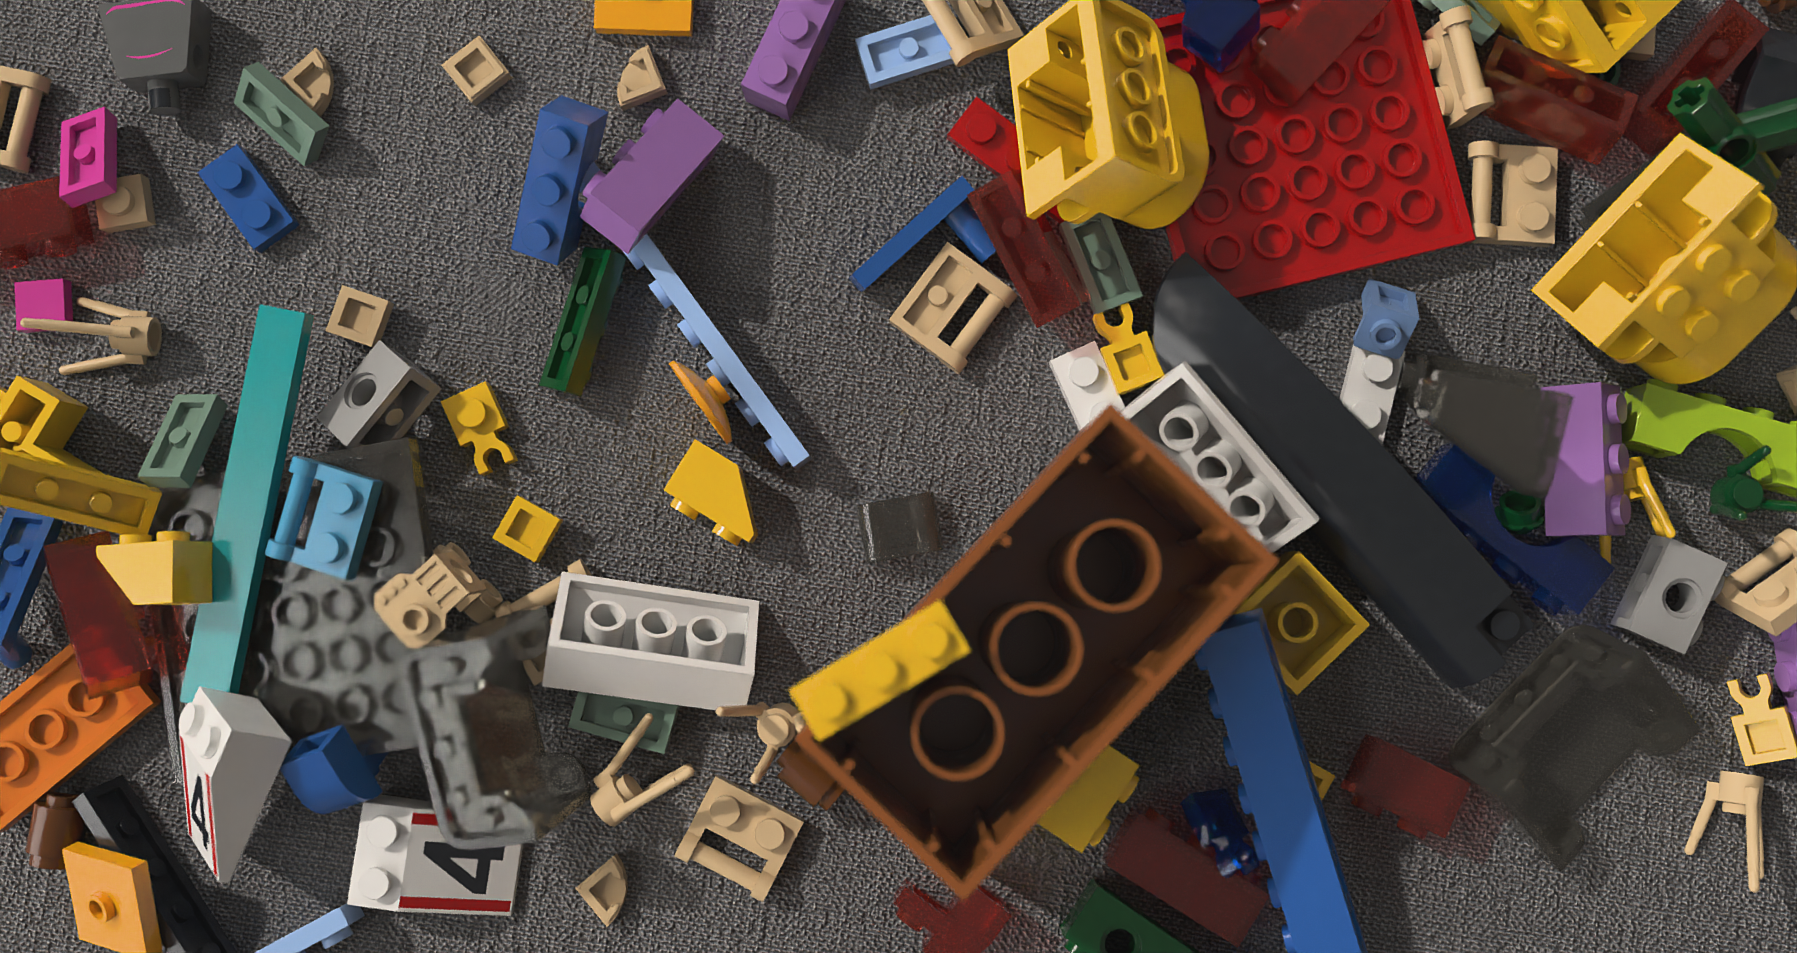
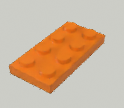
[0,626,162,833]

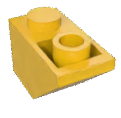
[664,439,758,546]
[96,531,212,605]

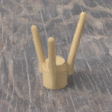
[20,297,162,375]
[716,702,807,784]
[590,713,695,827]
[1684,771,1765,893]

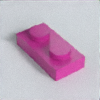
[59,106,117,208]

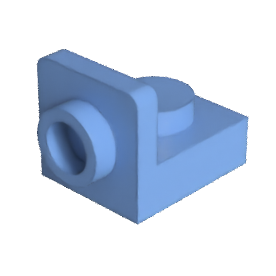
[1353,278,1419,359]

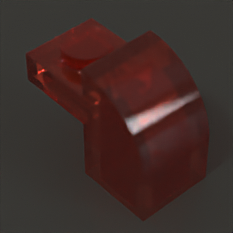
[893,879,1012,953]

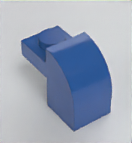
[280,724,392,814]

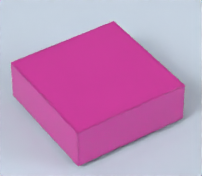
[14,279,73,333]

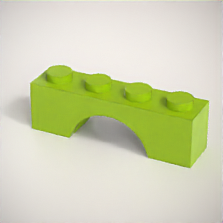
[1621,379,1797,499]

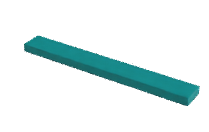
[180,304,314,704]

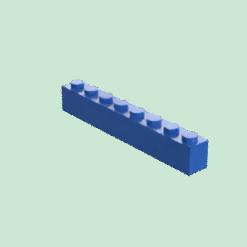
[1194,608,1368,953]

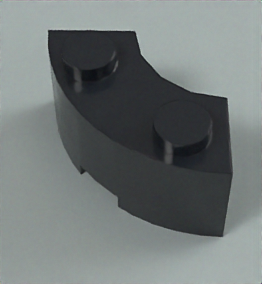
[1731,25,1797,169]

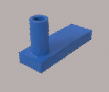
[849,176,1003,292]
[0,508,64,669]

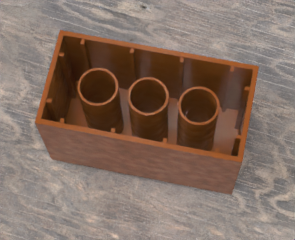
[794,403,1280,901]

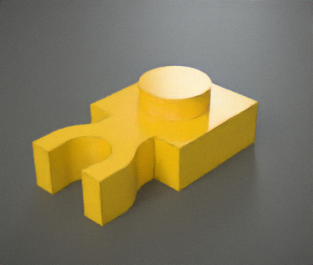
[1092,302,1164,396]
[440,381,518,476]
[1727,672,1797,766]

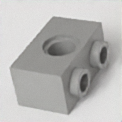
[316,340,442,465]
[1610,535,1728,655]

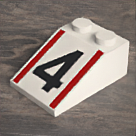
[179,686,291,883]
[347,795,528,916]

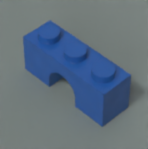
[511,95,608,265]

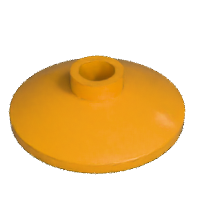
[669,360,732,445]

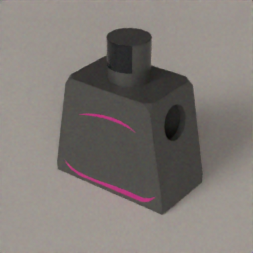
[98,0,212,116]

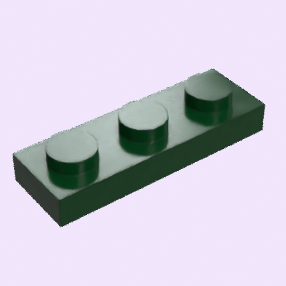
[539,247,627,397]

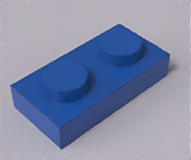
[198,144,300,253]

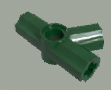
[1667,77,1797,196]

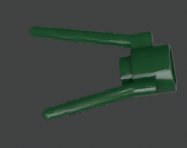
[1710,445,1797,521]

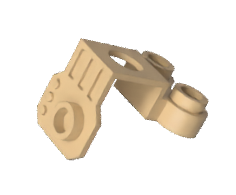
[374,542,503,649]

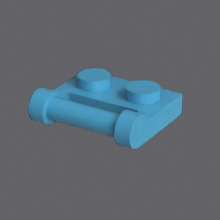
[265,456,383,580]

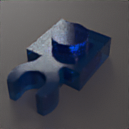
[1180,789,1260,879]

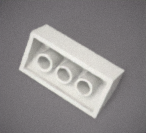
[1121,361,1320,553]
[542,572,759,710]

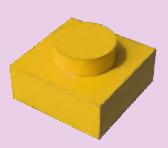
[492,495,563,563]

